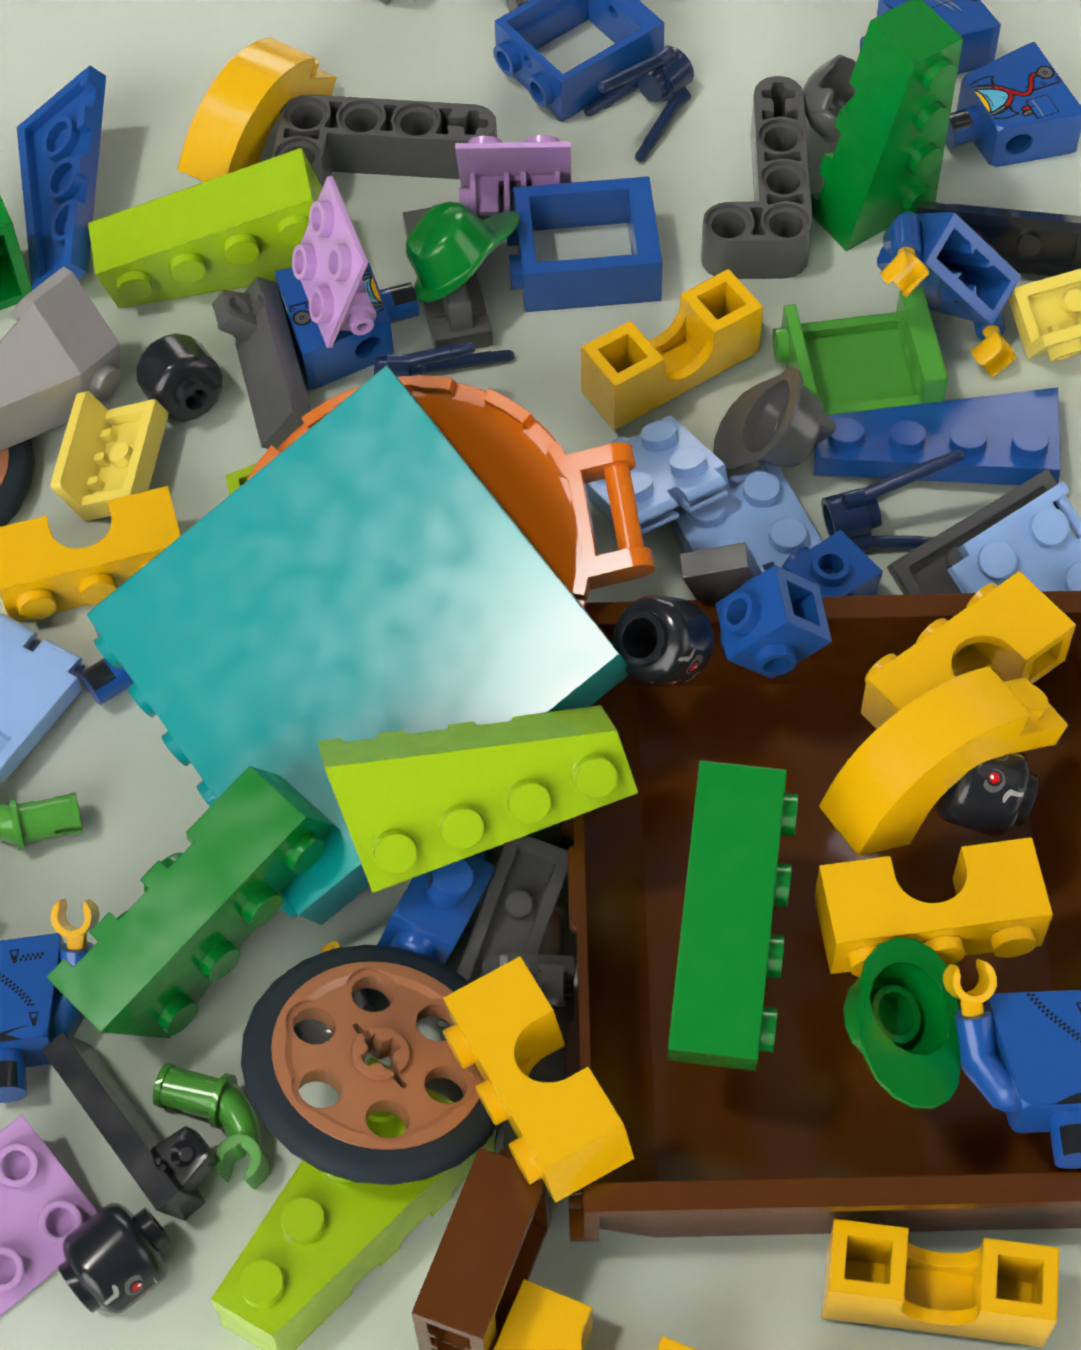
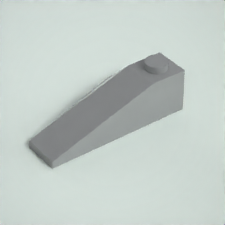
[0,266,121,451]

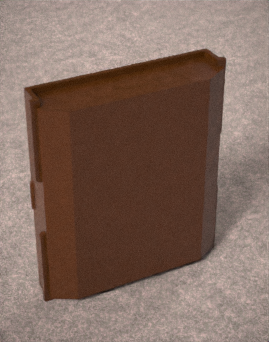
[560,591,1081,1242]

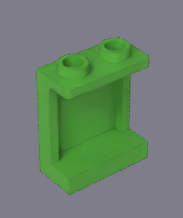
[772,287,948,415]

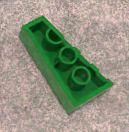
[811,0,963,251]
[668,761,798,1071]
[46,766,335,1038]

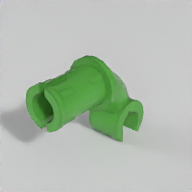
[0,792,83,851]
[153,1063,270,1190]

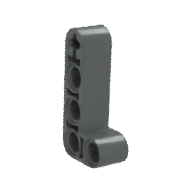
[701,76,812,279]
[273,95,497,187]

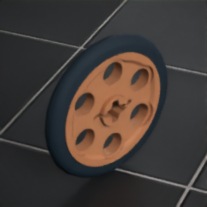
[241,945,498,1185]

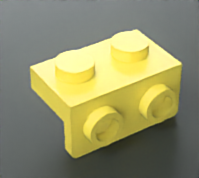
[1008,268,1081,362]
[50,391,169,521]

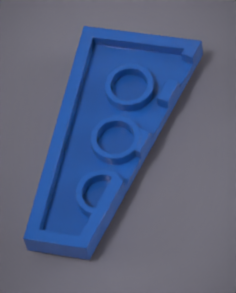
[16,65,106,290]
[813,387,1061,486]

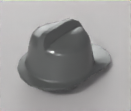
[713,367,836,471]

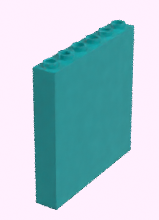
[86,365,628,925]

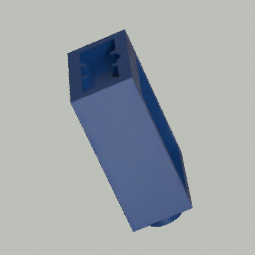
[493,0,664,122]
[506,176,663,312]

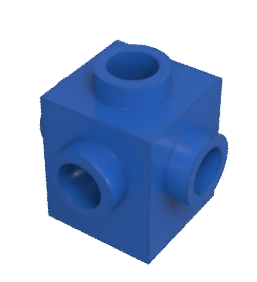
[782,530,883,597]
[715,565,832,679]

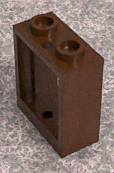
[411,1147,551,1350]

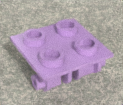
[455,135,571,216]
[292,176,376,348]
[0,1115,97,1316]

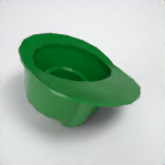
[405,202,521,303]
[843,937,961,1109]

